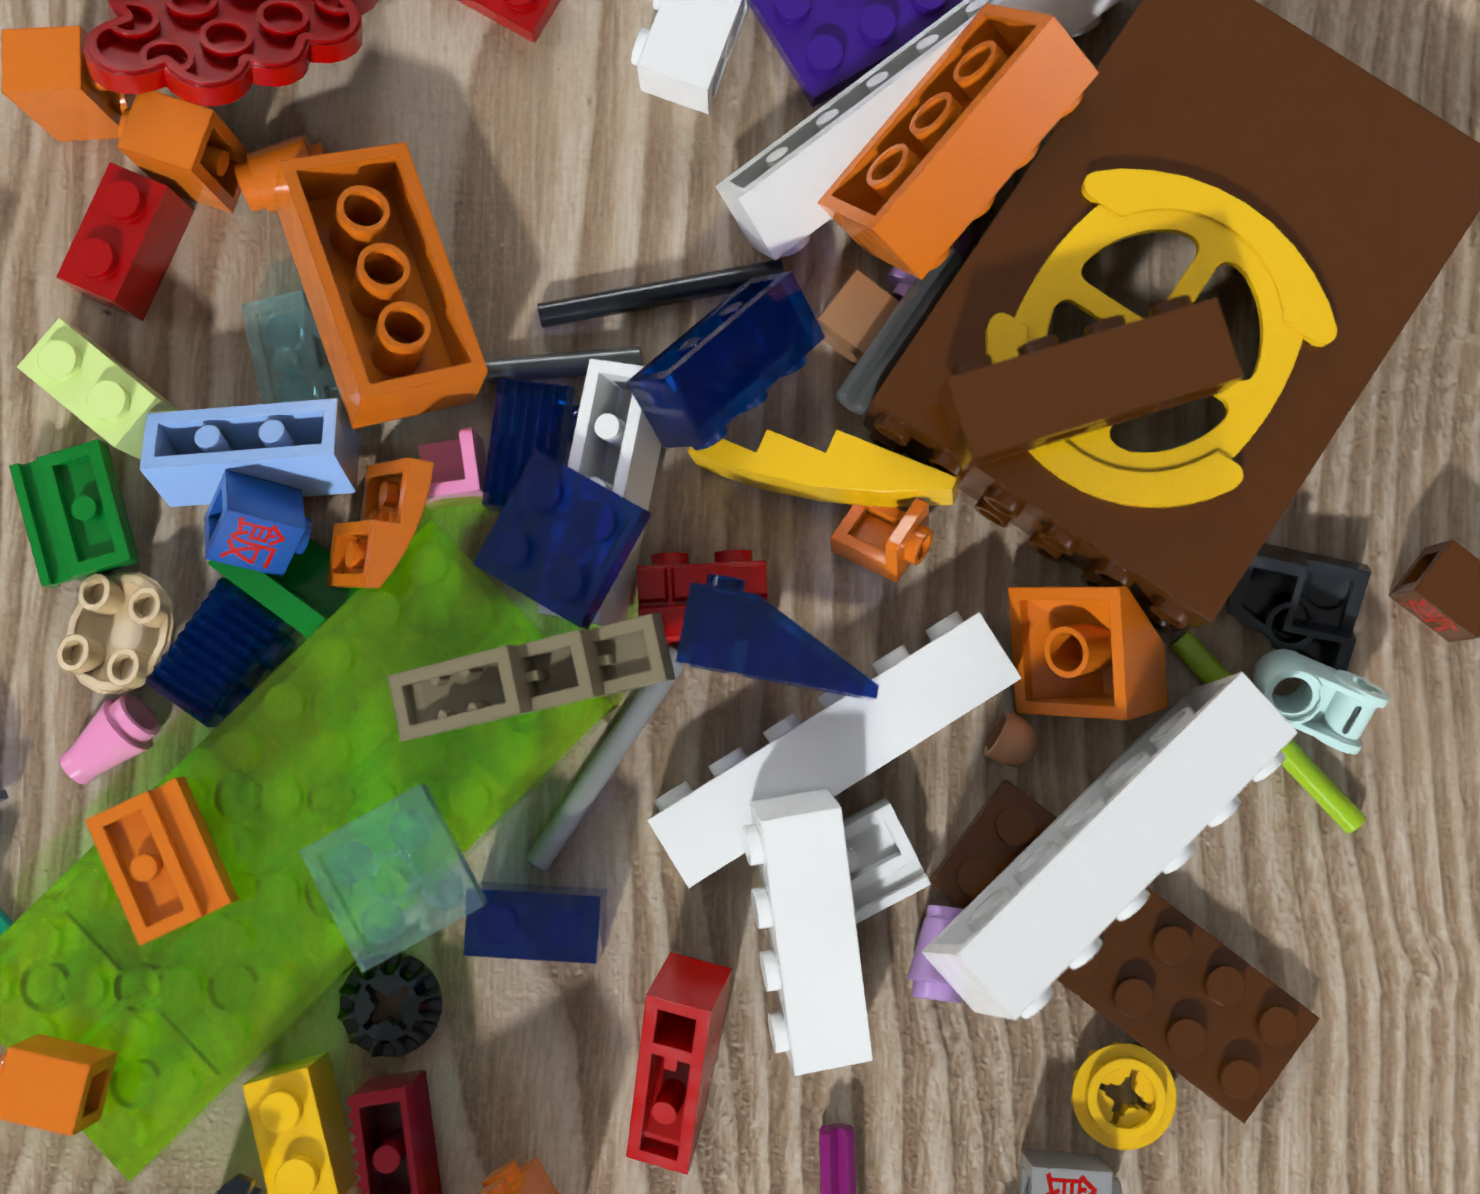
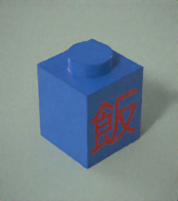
[204,469,312,577]

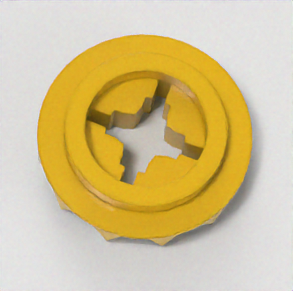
[1070,1041,1177,1150]

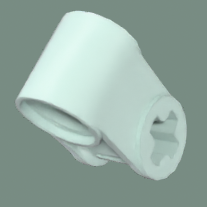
[1252,649,1390,755]

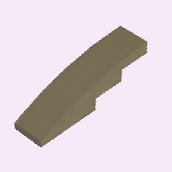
[387,613,675,742]

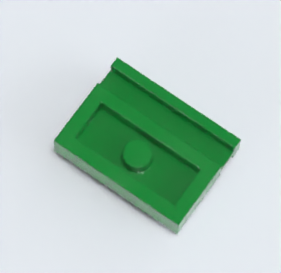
[9,439,140,589]

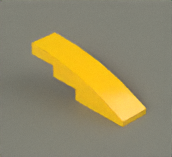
[688,429,959,508]

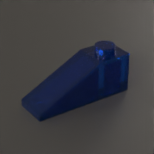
[676,574,879,701]

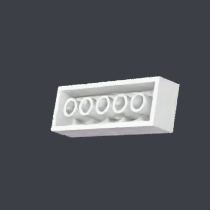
[921,672,1298,1020]

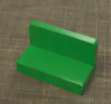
[207,538,368,644]

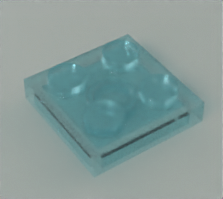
[299,783,488,973]

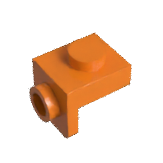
[830,498,934,583]

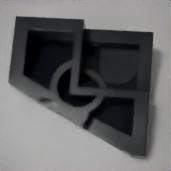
[1226,543,1371,671]

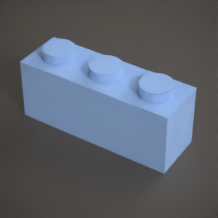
[139,398,360,507]

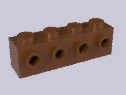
[938,295,1244,471]

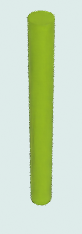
[1169,629,1366,834]

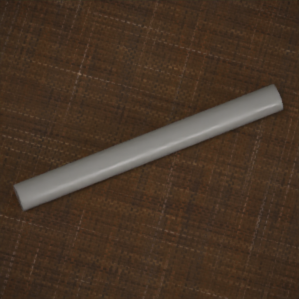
[526,646,690,871]

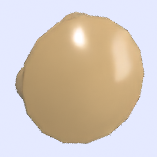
[57,572,176,695]

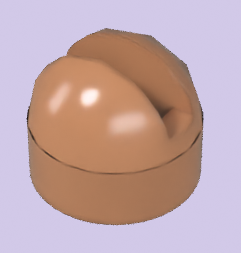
[984,710,1039,766]

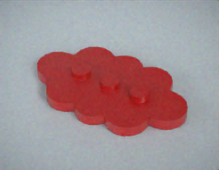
[83,0,379,106]

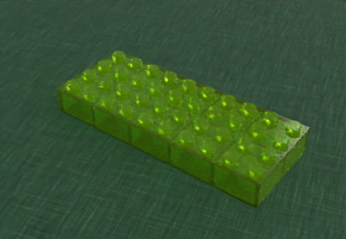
[0,520,619,1182]

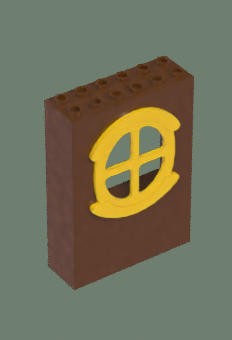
[863,0,1480,633]

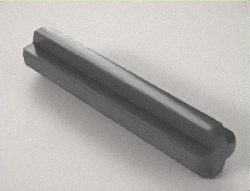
[836,247,967,415]

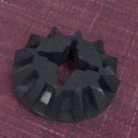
[337,952,443,1058]

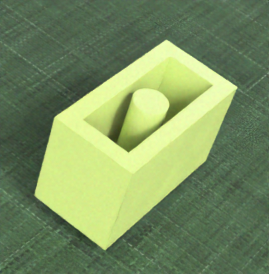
[17,318,180,460]

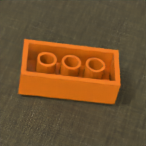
[817,3,1099,280]
[274,142,488,429]

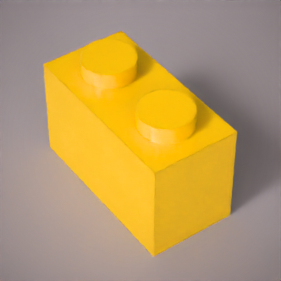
[242,1052,359,1194]

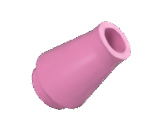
[60,694,160,785]

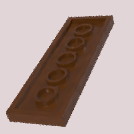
[929,779,1320,1124]

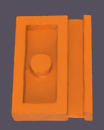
[85,777,239,946]

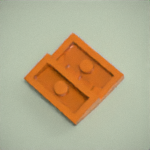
[326,458,435,588]

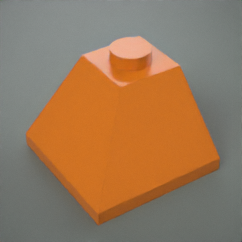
[1008,586,1168,720]

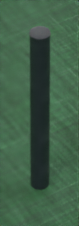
[537,259,786,328]

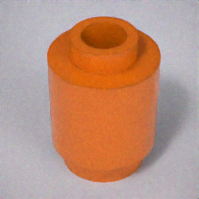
[234,134,327,214]

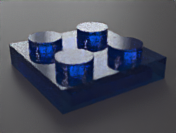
[473,449,652,629]

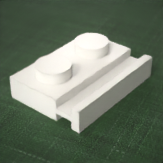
[843,797,931,924]

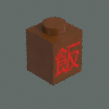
[1389,539,1480,642]

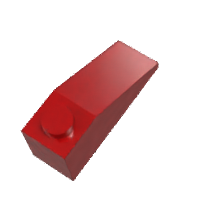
[626,952,732,1175]

